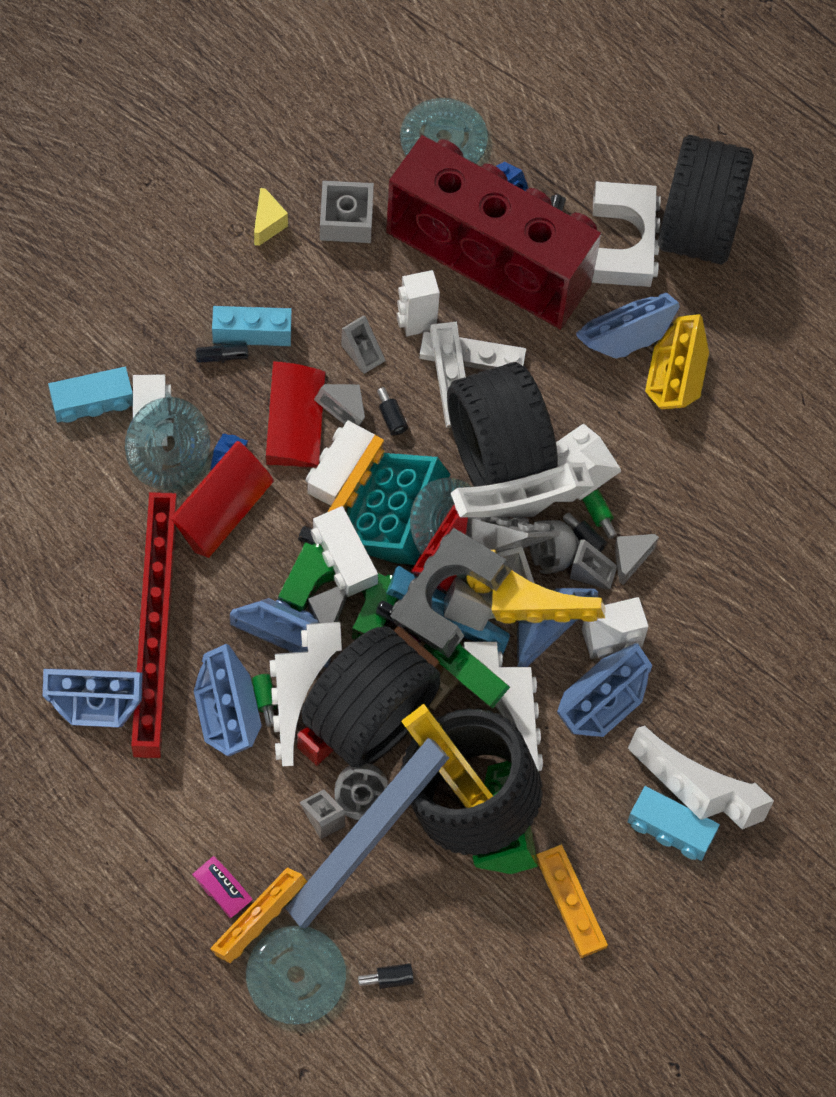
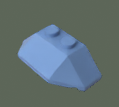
[576,293,680,359]
[517,588,598,667]
[230,598,330,668]
[557,643,652,737]
[194,644,262,756]
[43,669,142,727]

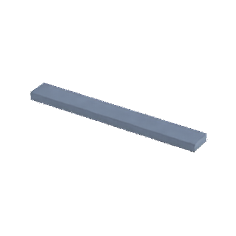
[285,738,449,929]

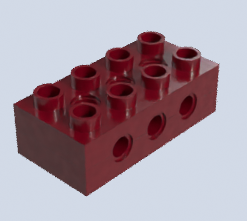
[386,135,602,330]

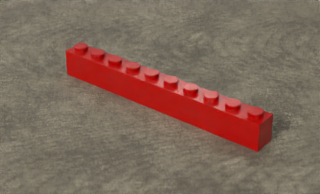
[131,492,177,758]

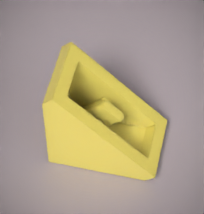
[254,188,288,246]

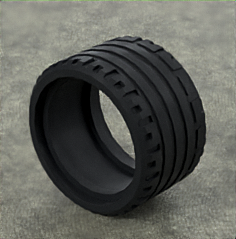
[658,135,754,265]
[447,362,558,487]
[302,627,440,767]
[401,709,543,855]

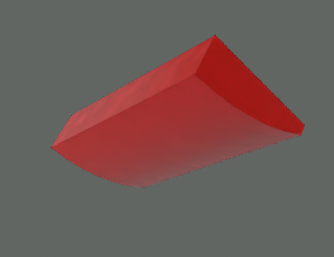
[266,361,325,468]
[170,441,274,558]

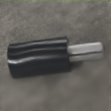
[377,387,408,436]
[563,513,608,552]
[358,963,414,989]

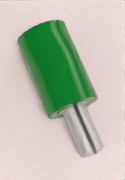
[582,490,617,539]
[251,674,278,727]

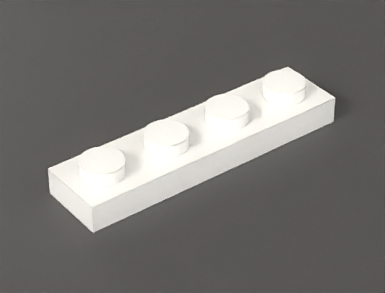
[430,322,466,428]
[419,331,526,370]

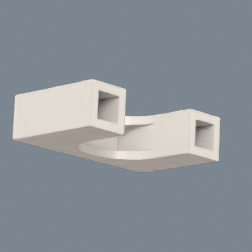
[592,181,661,287]

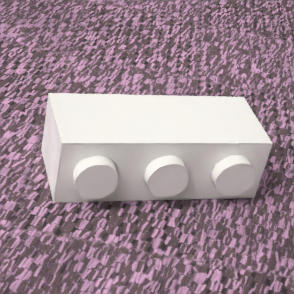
[397,270,440,337]
[306,420,375,506]
[311,506,378,597]

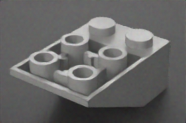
[466,517,560,553]

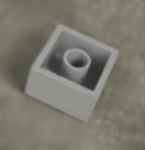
[320,181,374,243]

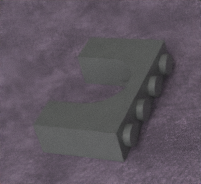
[390,528,512,658]

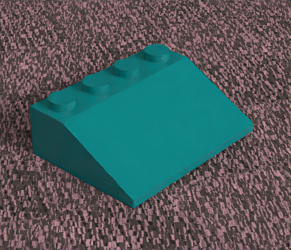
[346,453,451,565]

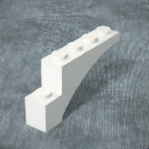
[451,462,594,517]
[270,622,342,766]
[463,642,543,771]
[628,726,774,829]

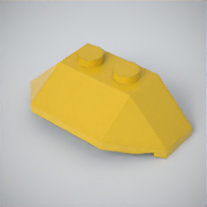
[645,314,709,409]

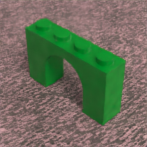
[278,542,400,640]

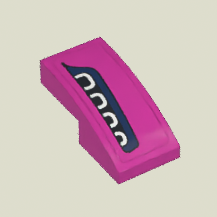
[192,856,253,918]

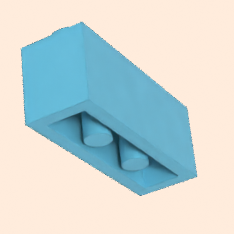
[212,306,292,346]
[48,366,133,423]
[627,786,720,861]

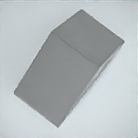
[341,316,386,374]
[314,384,365,426]
[614,534,659,585]
[570,540,617,590]
[444,577,492,631]
[308,587,348,623]
[300,790,345,839]

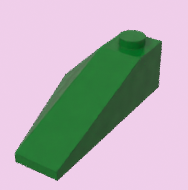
[473,761,538,874]

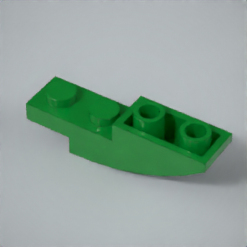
[423,643,510,708]

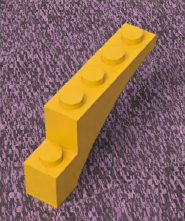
[467,550,606,624]
[401,704,493,808]

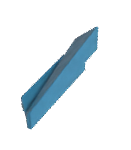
[386,566,510,654]

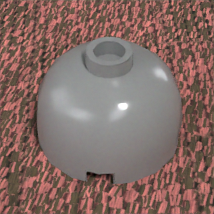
[530,520,579,574]
[335,763,389,820]

